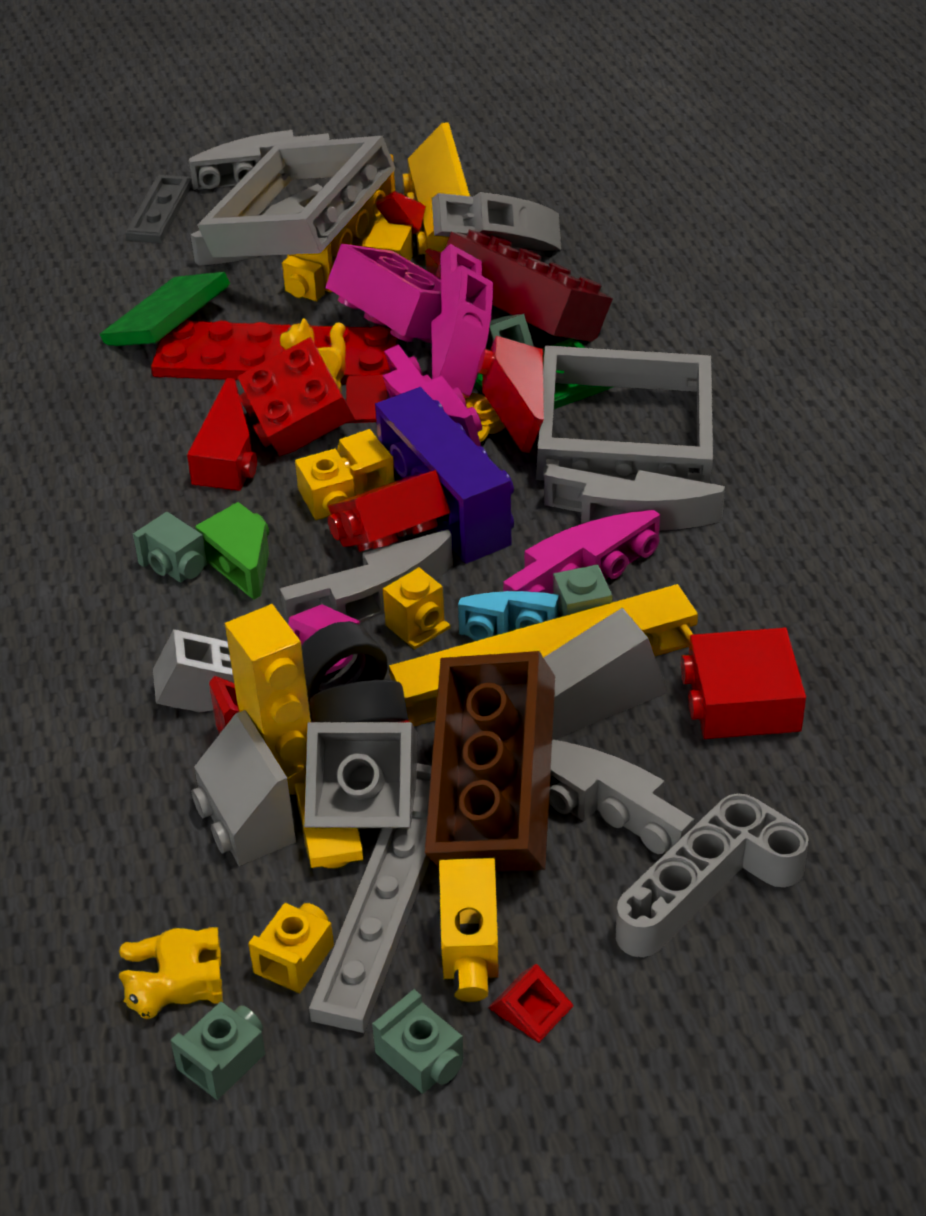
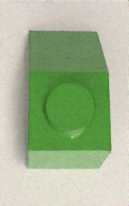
[195,502,269,600]

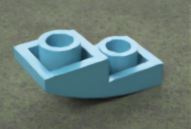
[458,591,559,641]

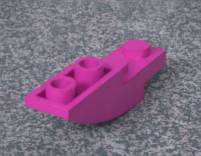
[431,244,493,400]
[383,345,483,446]
[503,510,660,594]

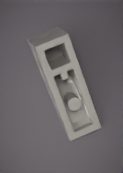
[153,629,234,712]

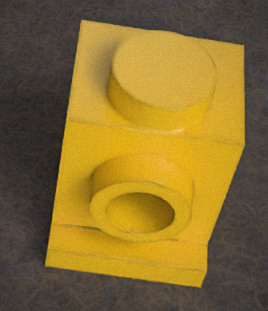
[337,429,395,496]
[383,567,451,650]
[248,903,334,994]

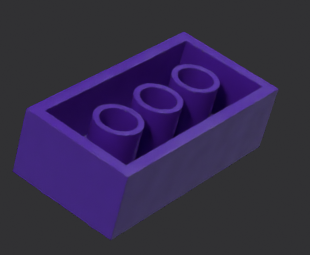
[375,387,514,564]

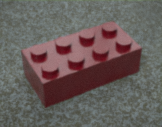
[435,229,613,342]

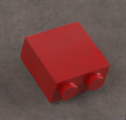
[237,337,354,456]
[327,470,451,552]
[681,628,806,739]

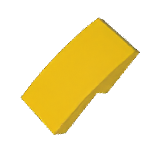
[295,782,363,868]

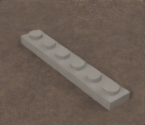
[309,763,432,1033]

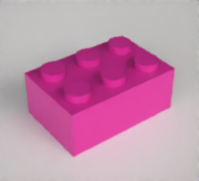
[326,243,442,344]

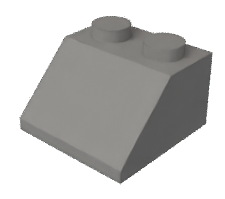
[191,710,296,866]
[304,722,417,828]

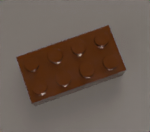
[425,651,556,872]

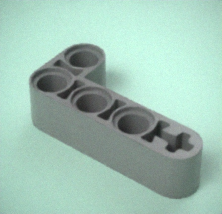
[616,794,808,957]

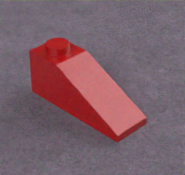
[477,335,544,453]
[187,378,257,491]

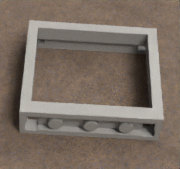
[197,136,396,258]
[536,346,713,483]

